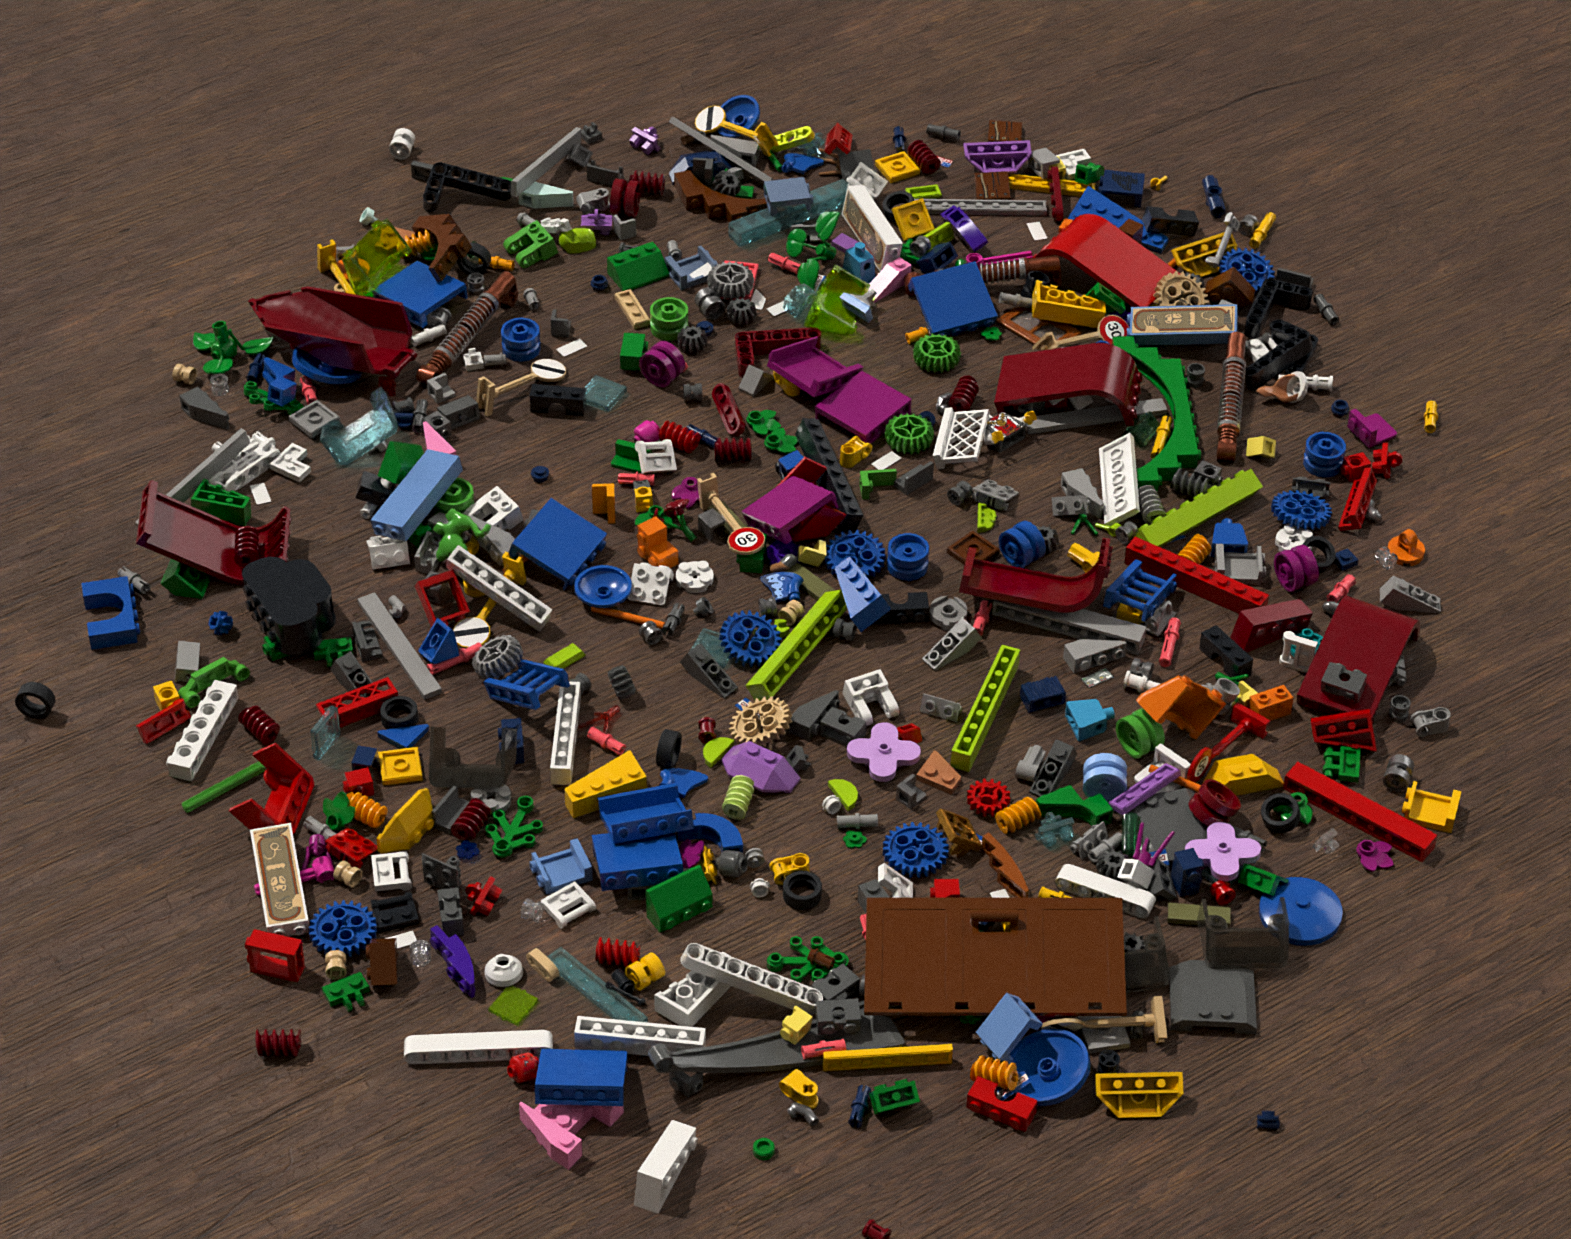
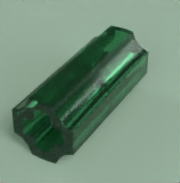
[1122,813,1141,857]

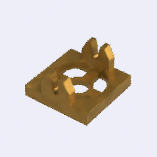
[936,808,982,858]

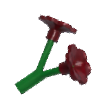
[653,499,697,542]

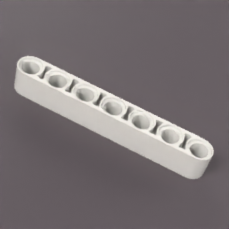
[680,943,823,1015]
[404,1030,553,1064]

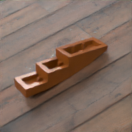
[981,832,1029,898]

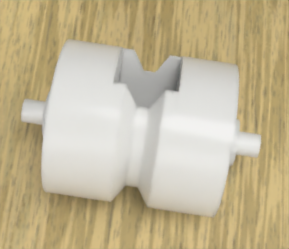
[389,128,415,160]

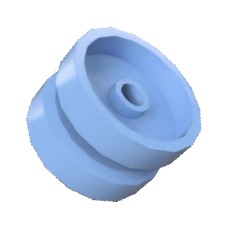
[1083,753,1127,803]

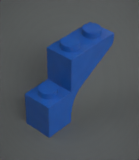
[262,357,297,406]

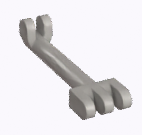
[1205,212,1240,268]

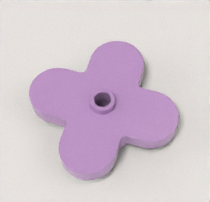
[847,723,921,782]
[1185,822,1261,881]

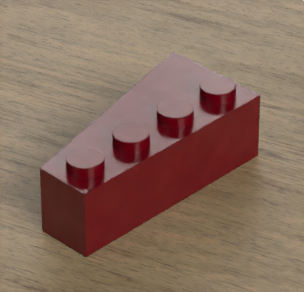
[1230,599,1313,653]

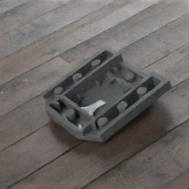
[1118,788,1209,866]
[1169,960,1257,1034]

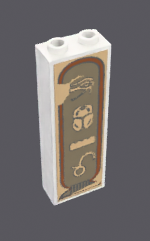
[842,185,903,272]
[250,823,309,936]

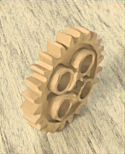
[1153,271,1209,306]
[729,696,792,747]

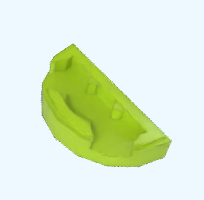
[977,503,996,533]
[703,737,734,768]
[828,779,858,811]

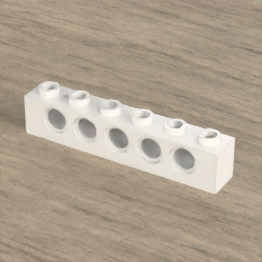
[446,545,553,632]
[166,680,238,781]
[550,682,581,785]
[574,1016,706,1056]

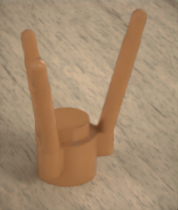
[815,148,842,176]

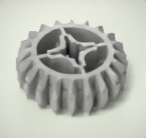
[707,261,754,301]
[472,635,523,680]

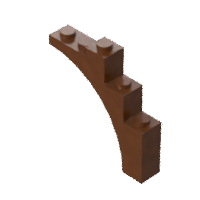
[674,170,770,228]
[411,214,472,282]

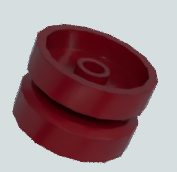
[610,178,641,218]
[1188,779,1241,826]

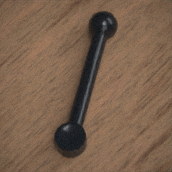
[605,982,646,1006]

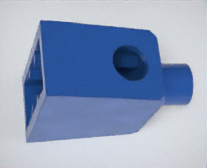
[1210,518,1248,557]

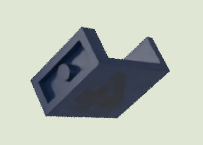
[1098,170,1145,208]

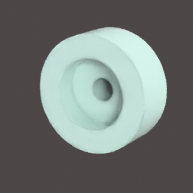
[360,207,378,225]

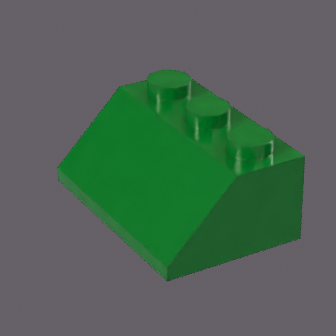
[607,241,669,291]
[378,441,424,484]
[160,559,211,599]
[646,865,713,933]

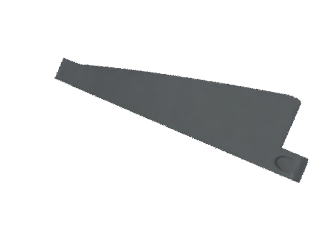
[648,1001,905,1073]

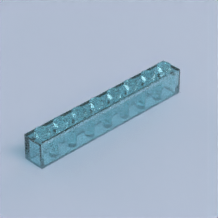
[729,179,848,247]

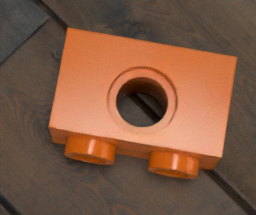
[1248,685,1294,721]

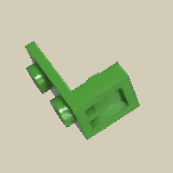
[859,469,897,500]

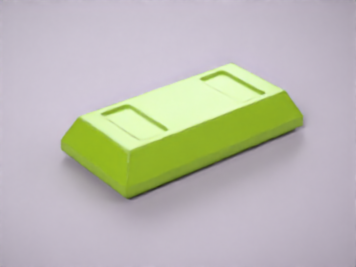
[905,184,942,199]
[543,643,586,669]

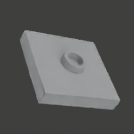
[289,400,340,438]
[1078,1016,1130,1054]

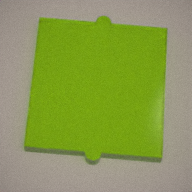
[488,985,538,1026]

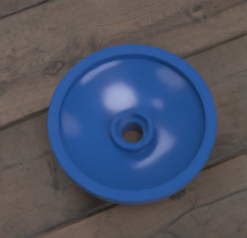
[717,95,760,138]
[574,565,632,608]

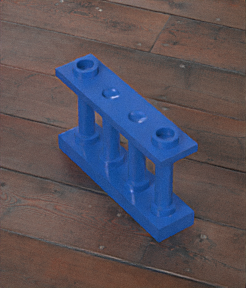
[1103,559,1177,622]
[483,659,570,710]

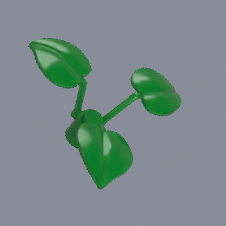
[786,212,840,291]
[193,321,274,374]

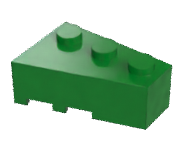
[191,478,251,526]

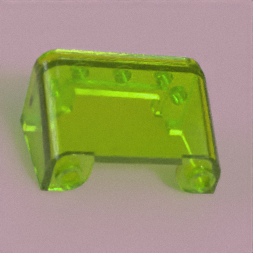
[342,218,412,296]
[804,264,871,336]

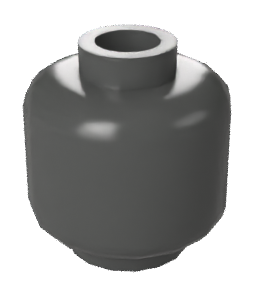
[716,850,748,878]

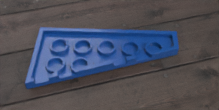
[1068,186,1168,253]

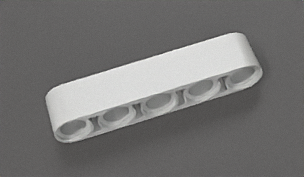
[1055,864,1156,919]

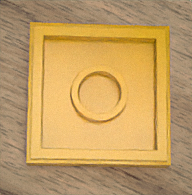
[875,151,920,183]
[891,198,935,241]
[378,747,423,786]

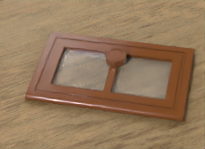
[996,307,1082,345]

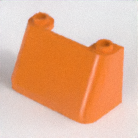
[1136,675,1226,739]

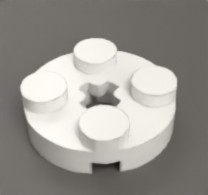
[1275,524,1313,552]
[676,561,714,593]

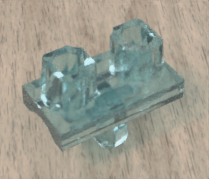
[797,132,825,157]
[1035,812,1074,847]

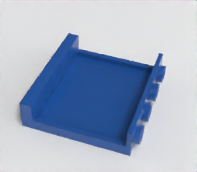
[372,261,468,328]
[908,261,998,336]
[509,498,607,591]
[597,783,694,844]
[592,833,683,891]
[535,1049,627,1106]

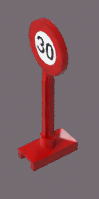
[1187,702,1270,783]

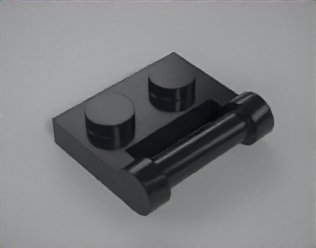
[370,891,419,933]

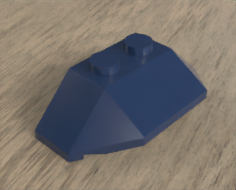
[669,150,735,185]

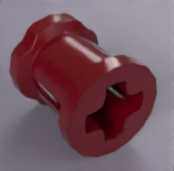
[698,717,716,743]
[862,1219,892,1239]

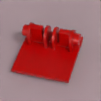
[325,828,377,869]

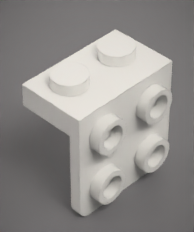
[846,162,888,200]
[367,536,410,569]
[628,563,674,606]
[1134,743,1191,794]

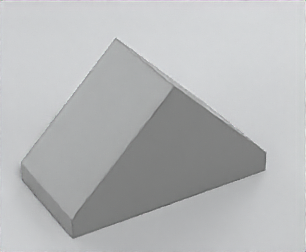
[738,365,774,397]

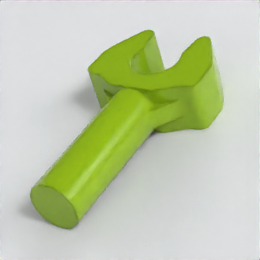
[753,619,790,638]

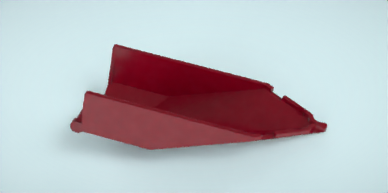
[248,286,417,379]

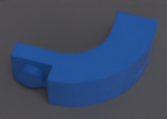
[676,813,743,853]

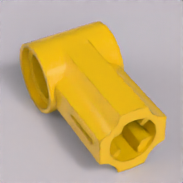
[1067,543,1100,573]

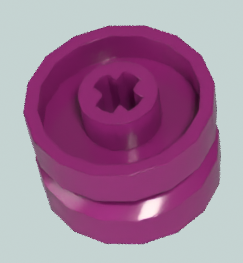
[639,341,685,387]
[1274,544,1319,592]

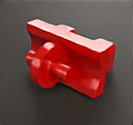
[1372,443,1403,478]
[465,876,502,916]

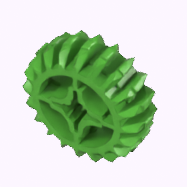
[913,333,961,373]
[885,413,934,455]

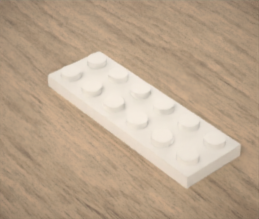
[1099,433,1140,526]

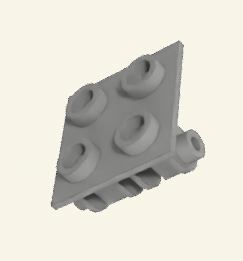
[972,480,1019,511]

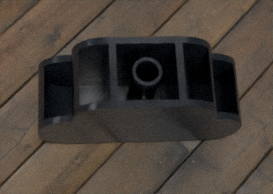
[242,557,336,655]

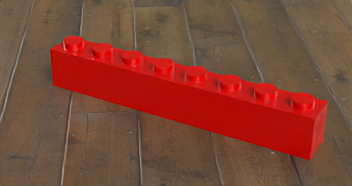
[1124,537,1269,614]
[1283,762,1437,863]

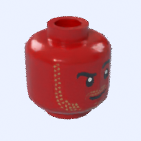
[507,1052,539,1083]

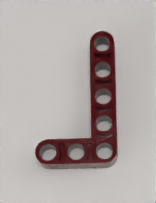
[735,328,821,378]

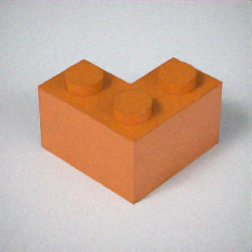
[637,516,678,568]

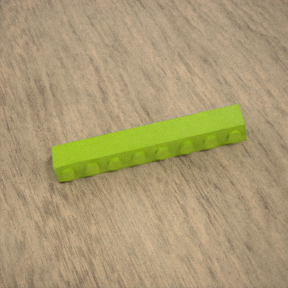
[1134,469,1263,547]
[746,590,847,700]
[951,645,1020,772]

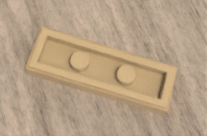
[615,289,650,329]

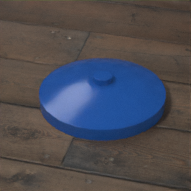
[292,347,363,384]
[1259,877,1343,946]
[1008,1029,1091,1106]

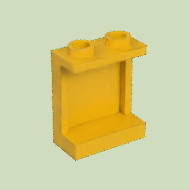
[1401,781,1461,833]

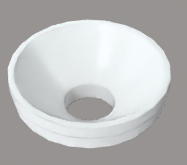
[485,954,523,987]

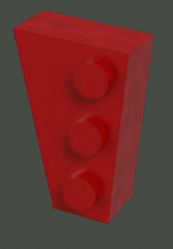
[1311,709,1377,751]

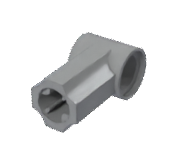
[1015,745,1046,783]

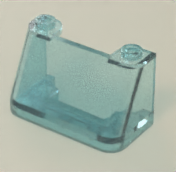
[320,387,398,465]

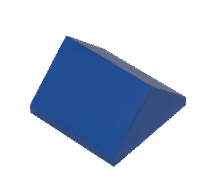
[418,618,459,664]

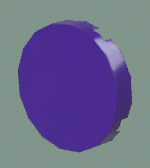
[766,540,801,565]

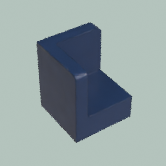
[351,745,379,771]

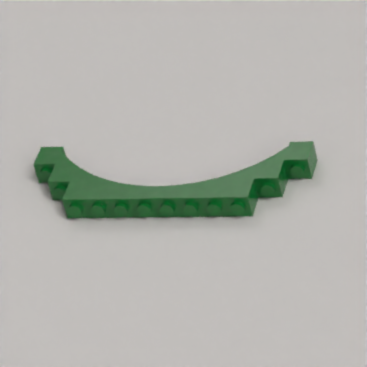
[1112,336,1201,492]

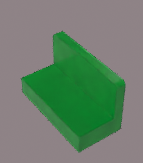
[1086,282,1126,315]
[611,439,652,474]
[1238,864,1289,896]

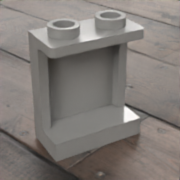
[1214,544,1266,585]

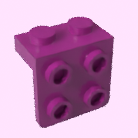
[1347,409,1397,448]

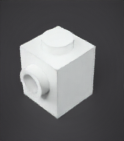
[1117,859,1154,889]

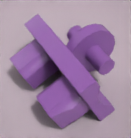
[629,127,661,155]
[581,209,612,235]

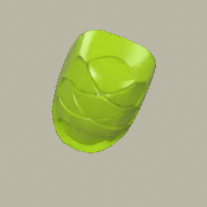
[559,228,596,253]

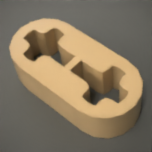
[526,948,559,982]

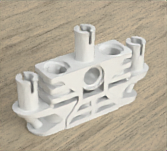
[209,431,281,492]

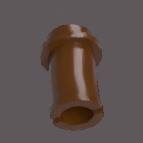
[807,949,836,970]

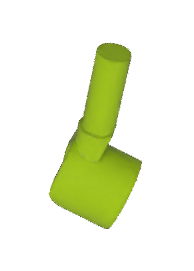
[1095,523,1121,537]

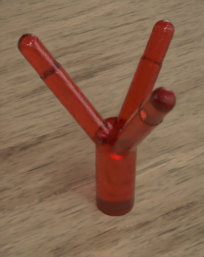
[578,705,620,734]

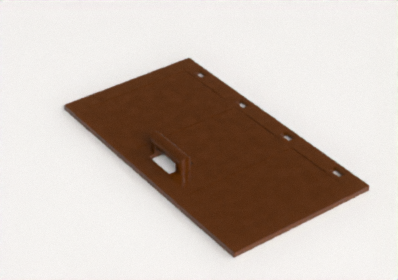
[864,898,1127,1016]

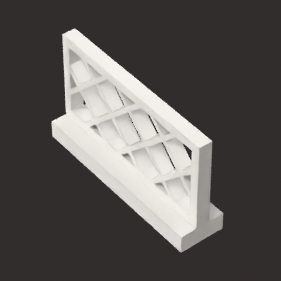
[933,407,990,469]

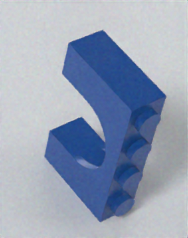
[81,576,140,650]

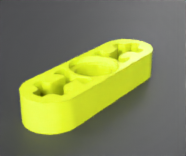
[771,126,815,152]

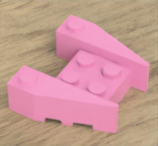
[519,1102,624,1170]

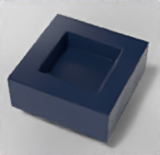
[1334,548,1358,571]

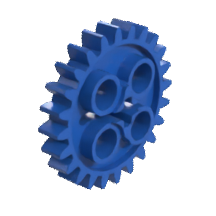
[1218,248,1275,295]
[1271,490,1332,530]
[825,530,885,579]
[719,610,782,668]
[883,822,949,878]
[308,900,377,957]

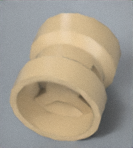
[172,364,197,385]
[778,600,805,626]
[333,861,362,888]
[325,950,347,980]

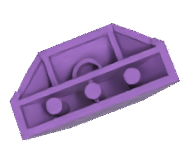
[963,140,1032,174]
[722,741,800,793]

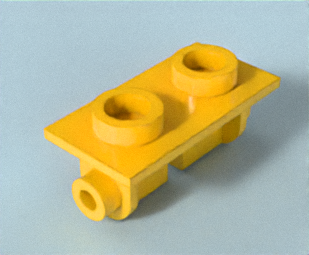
[695,844,718,885]

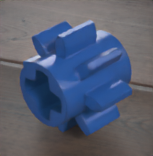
[209,611,233,635]

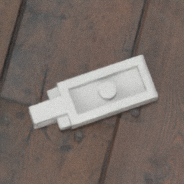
[541,218,572,233]

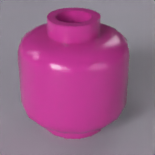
[633,420,660,443]

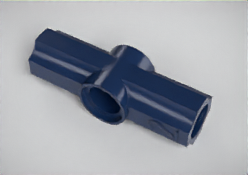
[1202,175,1226,218]

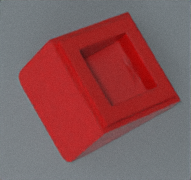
[897,723,922,743]

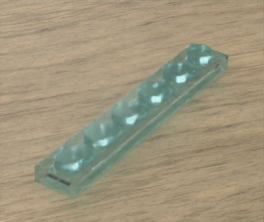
[547,947,648,1023]

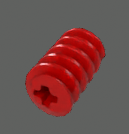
[659,420,701,453]
[595,937,641,967]

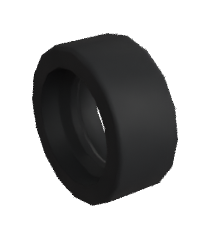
[883,191,914,222]
[457,243,491,275]
[1302,536,1336,573]
[15,682,55,719]
[380,696,418,729]
[656,729,682,768]
[1261,793,1301,833]
[783,871,822,910]

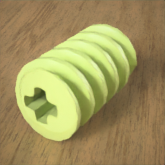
[722,775,754,820]

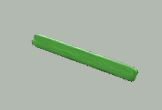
[182,761,266,813]

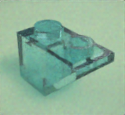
[783,283,818,318]

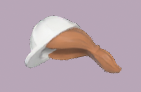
[1256,371,1308,403]

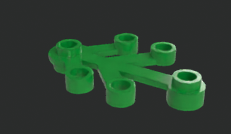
[243,381,304,415]
[485,796,543,858]
[767,936,849,983]

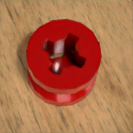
[1210,880,1236,905]

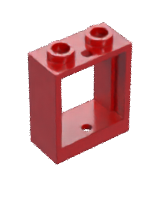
[415,569,470,628]
[245,929,305,983]

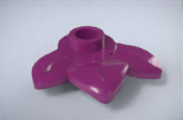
[672,477,699,509]
[679,838,704,868]
[1356,840,1394,872]

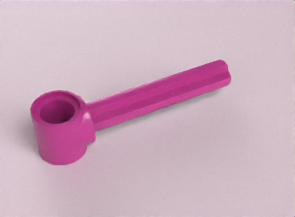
[966,251,1033,269]
[254,856,335,895]

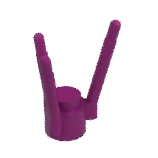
[1133,822,1175,867]
[302,834,335,870]

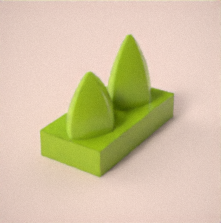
[924,222,955,252]

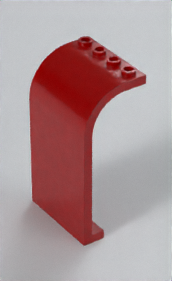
[1033,214,1180,307]

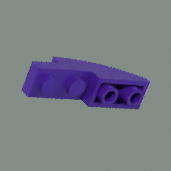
[940,205,988,252]
[430,925,475,998]

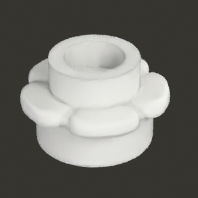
[822,795,841,814]
[750,878,770,897]

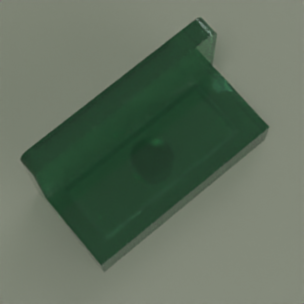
[1121,411,1160,448]

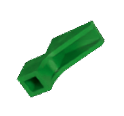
[1036,785,1113,826]

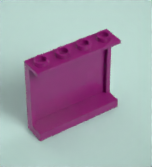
[767,336,863,397]
[815,371,912,444]
[741,476,839,544]

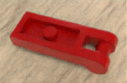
[136,699,191,744]

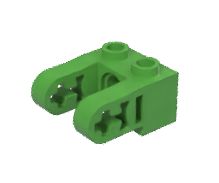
[503,220,558,268]

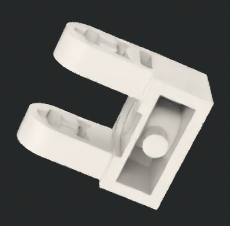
[464,486,524,530]
[843,669,899,726]

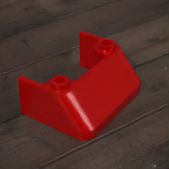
[775,456,846,542]
[229,742,314,834]

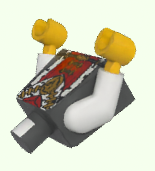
[984,411,1037,453]

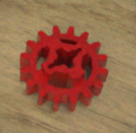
[967,779,1010,817]

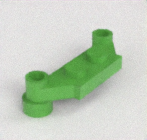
[178,657,250,708]

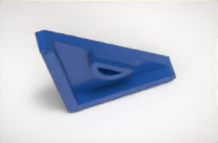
[377,724,429,749]

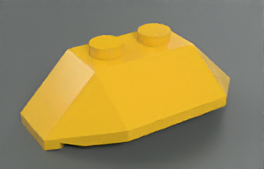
[1171,232,1237,278]
[1202,754,1284,796]
[376,788,434,853]
[1095,1072,1184,1118]

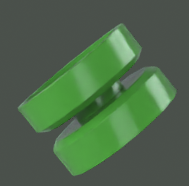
[650,297,688,341]
[434,478,474,514]
[1116,708,1165,759]

